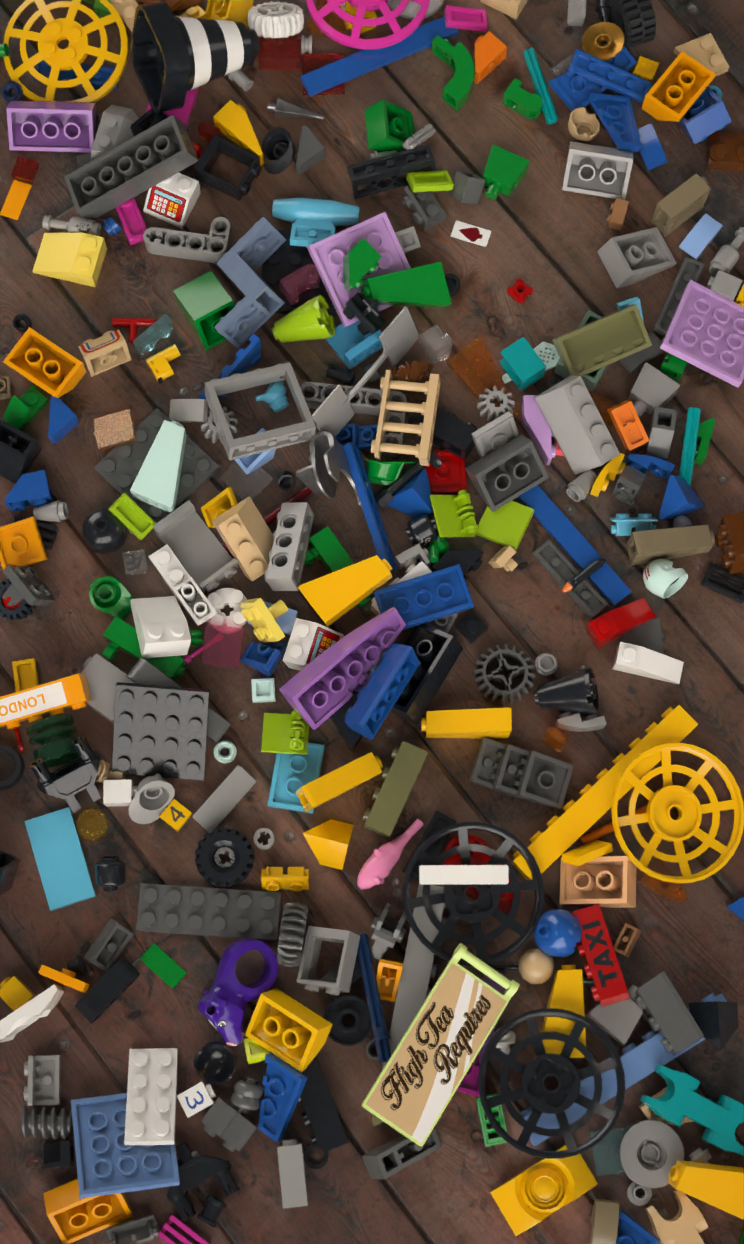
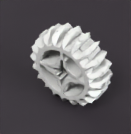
[247,1,304,39]

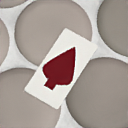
[451,220,491,247]

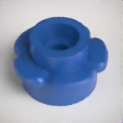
[102,216,122,236]

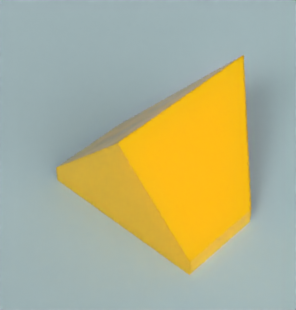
[201,487,238,529]
[303,819,354,871]

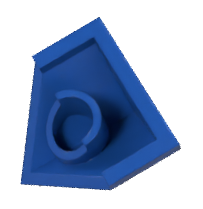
[387,469,433,518]
[658,475,706,521]
[240,640,289,678]

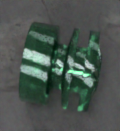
[26,714,81,768]

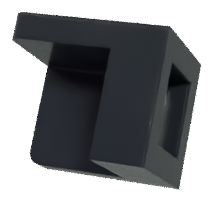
[41,1140,74,1169]

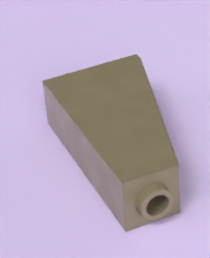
[626,525,715,566]

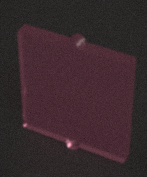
[201,624,244,668]

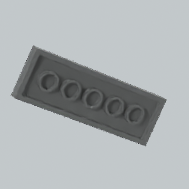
[136,883,281,941]

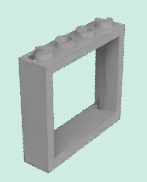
[205,362,316,460]

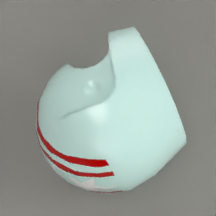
[643,559,688,599]

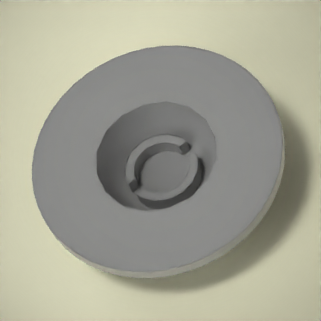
[619,1120,684,1188]

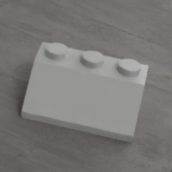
[562,141,633,200]

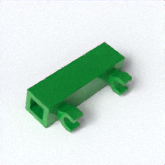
[304,526,374,608]
[102,616,186,681]

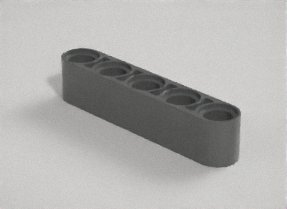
[127,658,231,743]

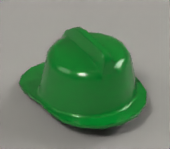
[363,459,416,485]

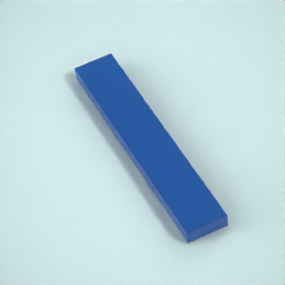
[342,443,397,573]

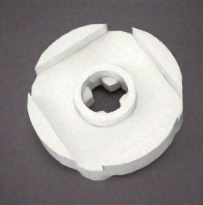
[207,588,247,634]

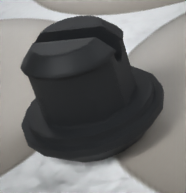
[67,955,86,976]

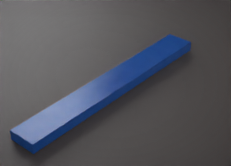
[300,16,459,97]
[517,485,632,607]

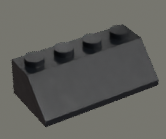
[391,624,464,725]

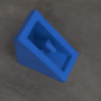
[48,395,79,444]

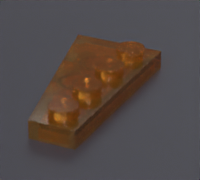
[447,336,520,419]

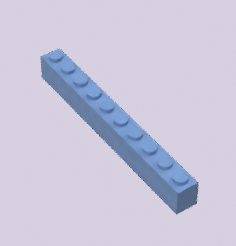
[520,993,727,1146]

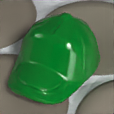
[89,576,133,618]

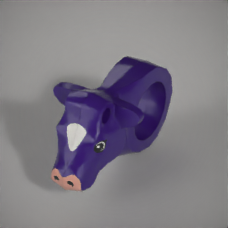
[197,938,279,1046]

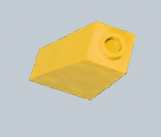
[298,555,393,627]
[421,708,512,739]
[295,752,383,812]
[536,965,586,1058]
[667,1160,744,1220]

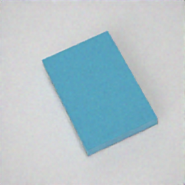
[267,742,325,814]

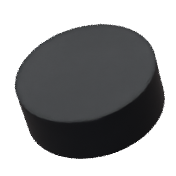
[445,274,461,297]

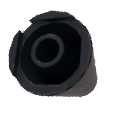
[534,668,599,714]

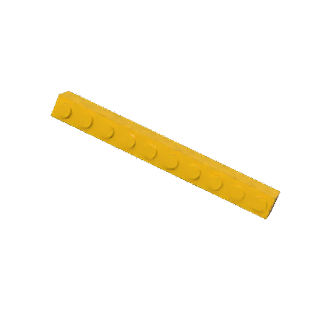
[511,705,699,880]

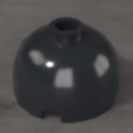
[82,508,127,554]

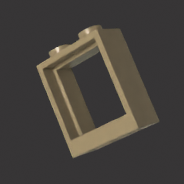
[651,173,711,238]

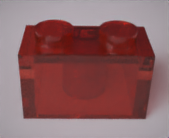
[258,32,302,71]

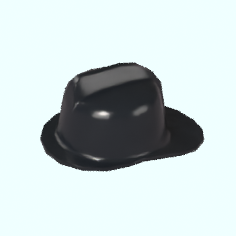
[262,128,296,174]

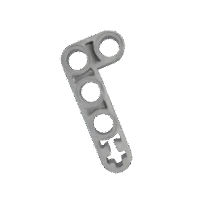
[143,217,231,263]

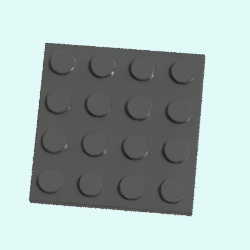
[94,408,220,523]

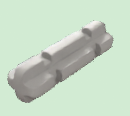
[403,124,436,150]

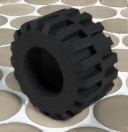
[611,0,656,48]

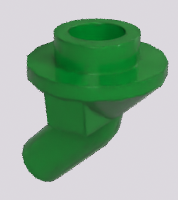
[426,536,449,563]

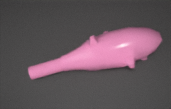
[357,819,424,890]

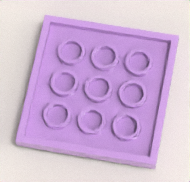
[307,212,411,328]
[660,280,744,388]

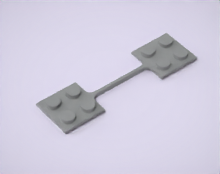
[311,307,420,437]

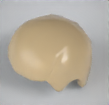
[568,107,600,141]
[519,948,554,984]

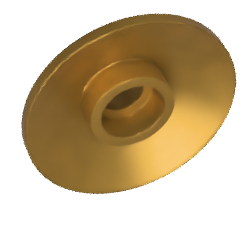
[582,22,625,61]

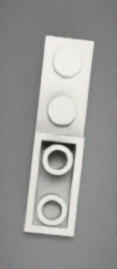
[148,544,217,626]

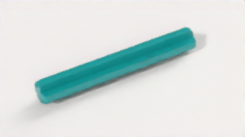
[523,48,558,125]
[679,407,701,487]

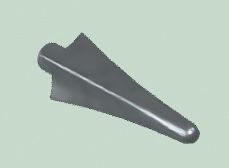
[267,98,325,120]

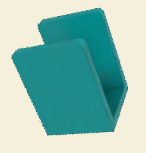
[499,337,546,392]

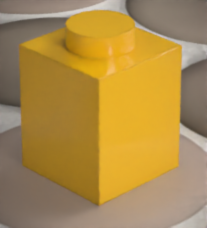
[0,976,36,1011]

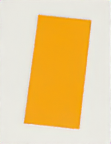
[0,180,32,220]

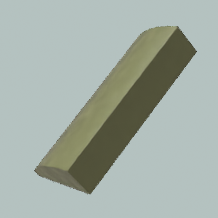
[552,304,652,377]

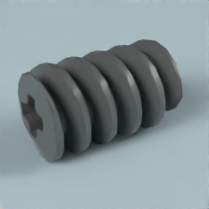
[21,1105,73,1140]

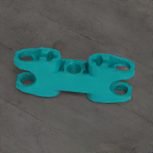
[640,1064,744,1156]

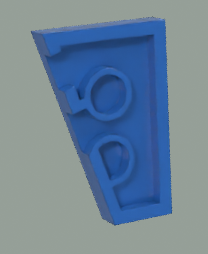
[588,93,641,152]
[258,1052,308,1142]

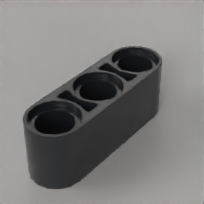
[74,957,141,1023]

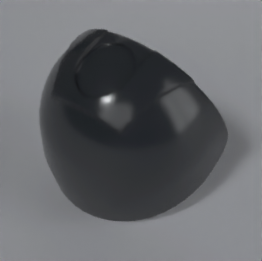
[194,1041,237,1085]

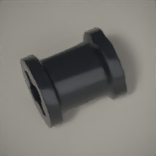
[196,1194,227,1228]

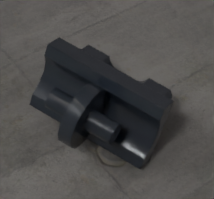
[343,292,385,335]

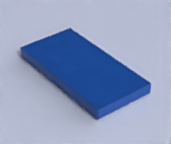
[373,564,474,630]

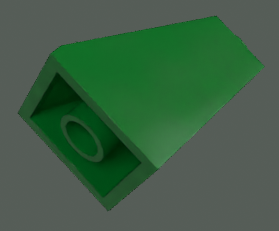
[173,271,235,351]

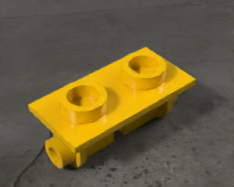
[261,866,309,891]

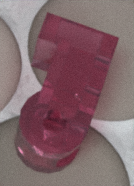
[280,264,320,305]

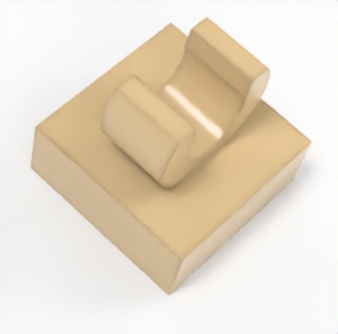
[488,546,518,572]

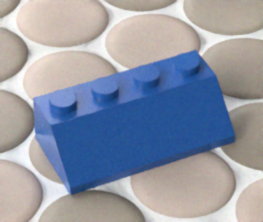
[344,643,420,740]

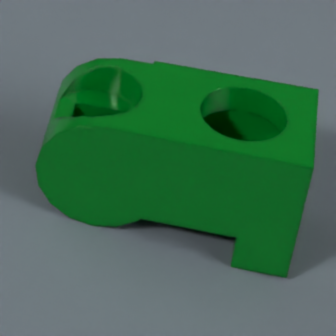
[502,78,543,119]

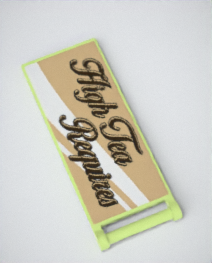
[362,943,519,1146]

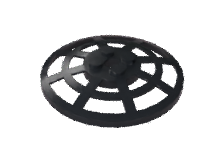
[402,822,544,966]
[478,1008,625,1159]

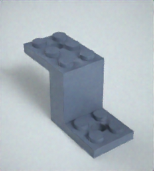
[214,217,286,349]

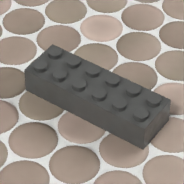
[64,115,199,220]

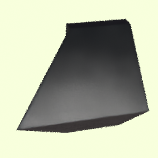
[689,1001,739,1051]

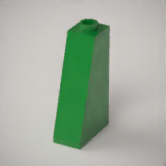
[361,261,452,308]

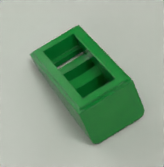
[475,1093,507,1147]

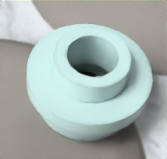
[214,740,237,764]

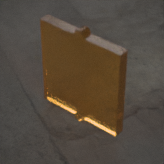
[93,409,136,451]

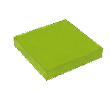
[475,501,534,550]

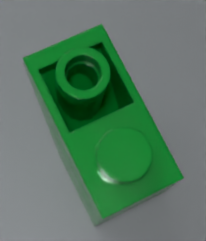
[343,238,382,291]

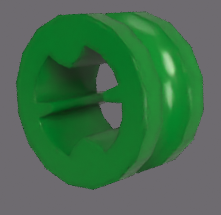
[189,630,204,646]

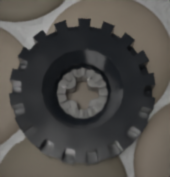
[195,827,255,888]

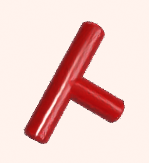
[112,318,156,344]

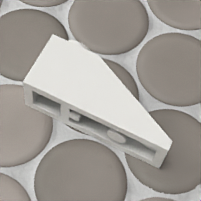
[612,642,684,684]

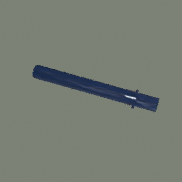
[357,934,392,1064]

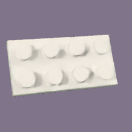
[124,1048,178,1146]

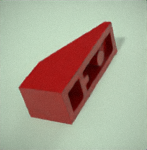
[586,598,656,649]

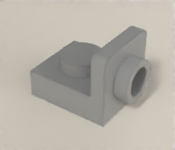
[395,544,430,570]

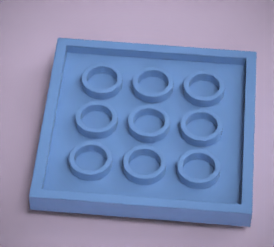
[71,1093,180,1199]

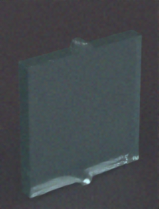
[589,1126,629,1176]

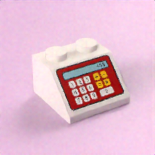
[143,173,201,228]
[283,618,345,671]

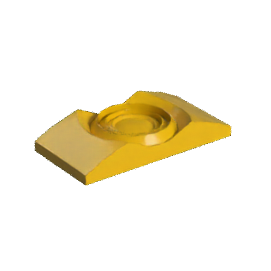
[490,1144,598,1236]

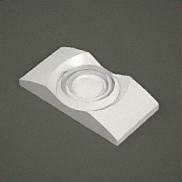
[0,984,65,1043]

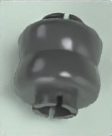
[231,1076,264,1114]

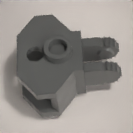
[370,903,406,959]

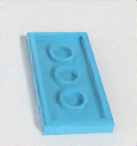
[24,807,96,911]

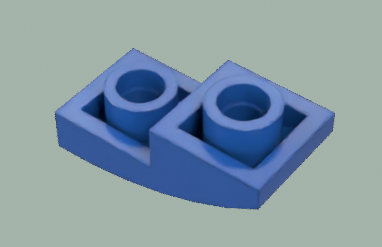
[637,123,668,170]
[335,424,378,449]
[625,454,675,479]

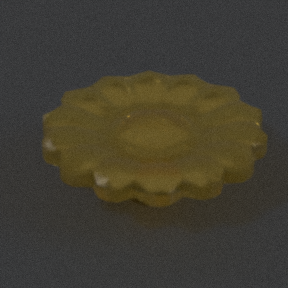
[76,808,108,841]

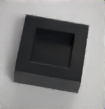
[456,612,488,644]

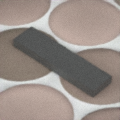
[653,256,705,337]
[532,539,609,621]

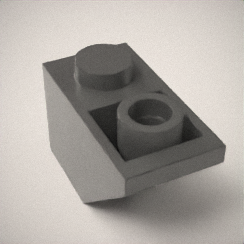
[645,406,677,460]
[612,465,646,504]

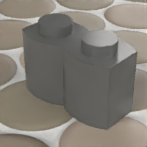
[201,1097,258,1152]

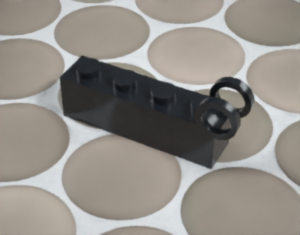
[287,1056,349,1169]

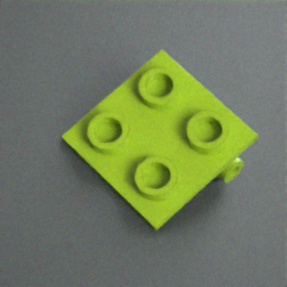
[430,490,478,537]
[261,710,309,755]

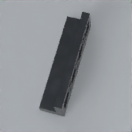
[347,144,435,199]

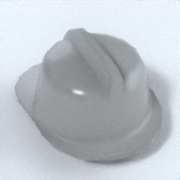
[128,773,175,824]

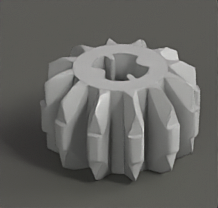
[477,385,515,423]
[200,406,238,444]

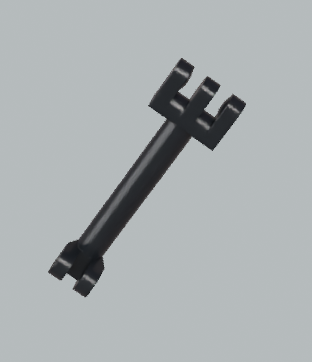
[374,450,442,507]

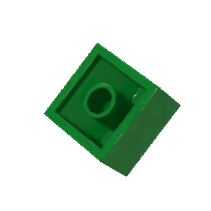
[365,100,416,152]

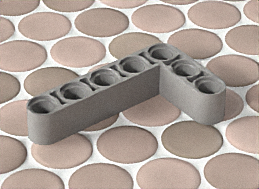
[300,382,407,459]

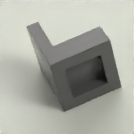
[450,171,485,204]

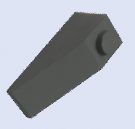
[362,1127,442,1179]

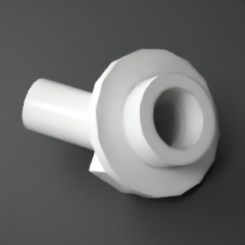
[493,1029,516,1055]

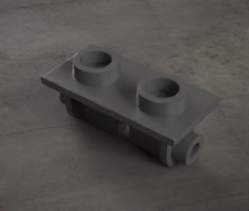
[106,1213,160,1244]

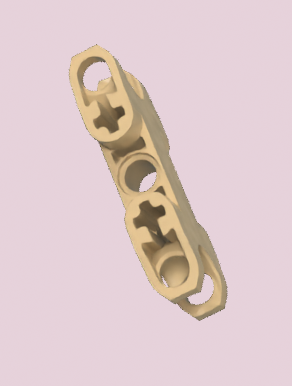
[645,1190,709,1244]

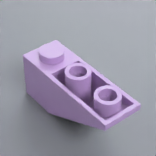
[521,395,556,465]

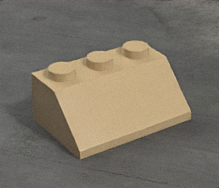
[212,497,274,581]

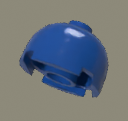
[533,909,581,957]

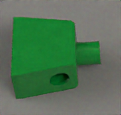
[483,145,530,200]

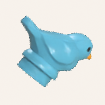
[255,380,289,413]

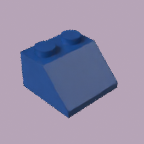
[678,87,732,144]

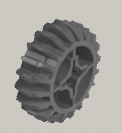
[474,643,536,705]
[277,902,308,967]

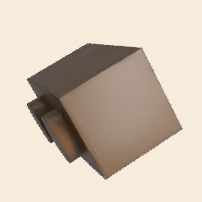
[607,198,629,231]
[613,923,641,958]

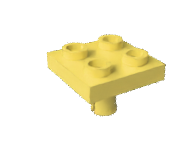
[240,598,288,643]

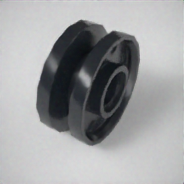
[324,995,372,1046]

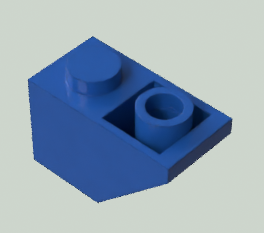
[4,470,53,512]

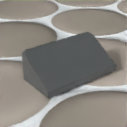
[84,918,134,972]

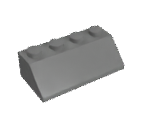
[534,375,620,475]

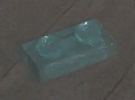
[133,314,173,355]

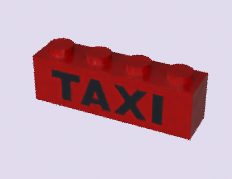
[572,904,629,1007]

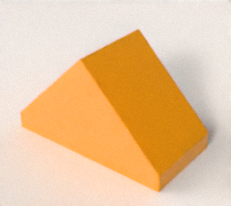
[376,959,403,1002]

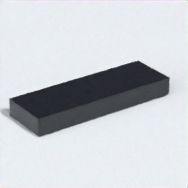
[403,810,456,881]

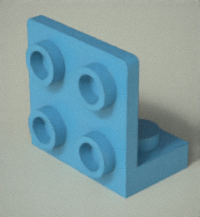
[325,321,383,369]

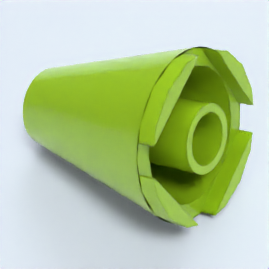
[272,295,335,343]

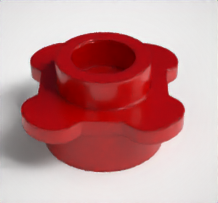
[507,279,533,303]

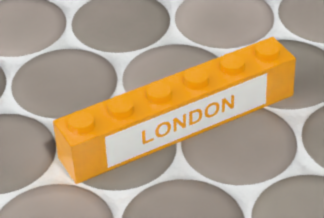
[0,673,92,729]

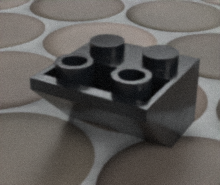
[0,419,42,484]

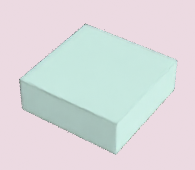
[251,678,276,703]

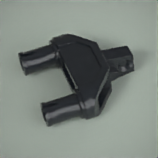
[167,1142,240,1221]

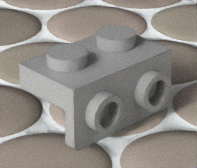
[24,1055,61,1106]

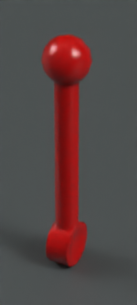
[13,727,25,752]

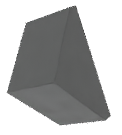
[296,125,325,174]

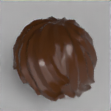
[391,360,434,394]

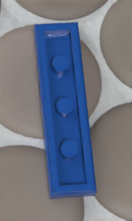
[568,49,652,104]
[33,60,119,90]

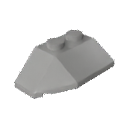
[90,104,139,162]

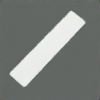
[419,865,509,885]

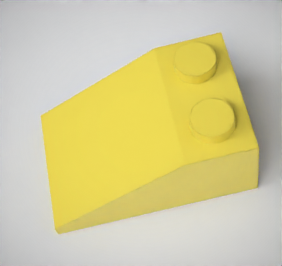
[33,233,107,287]

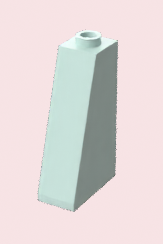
[130,420,187,513]

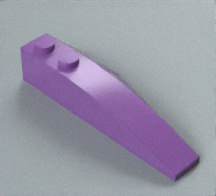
[279,607,406,730]

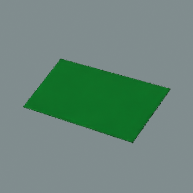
[140,943,187,989]

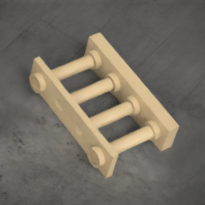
[371,370,441,466]

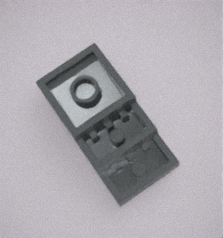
[469,737,574,809]

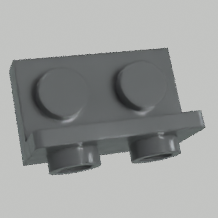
[401,186,447,231]

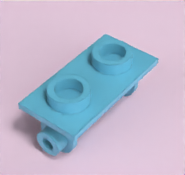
[610,513,658,536]

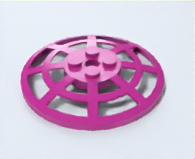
[306,0,430,50]

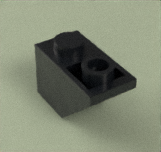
[432,550,484,581]

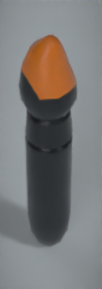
[562,558,606,592]

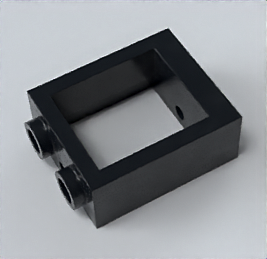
[194,135,262,201]

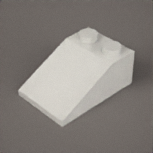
[130,596,191,659]

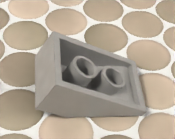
[597,227,677,289]

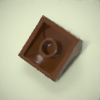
[706,130,744,172]

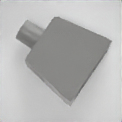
[628,362,681,418]
[586,985,643,1045]

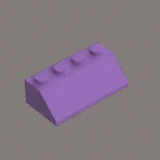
[6,101,97,152]

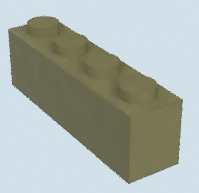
[362,741,428,839]

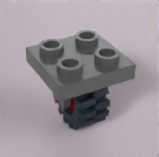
[0,565,55,620]

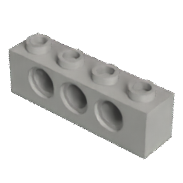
[264,502,314,591]

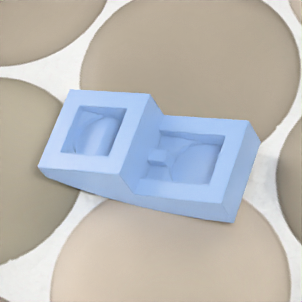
[679,213,723,260]

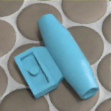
[272,198,359,247]

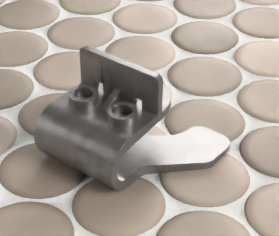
[296,431,362,508]

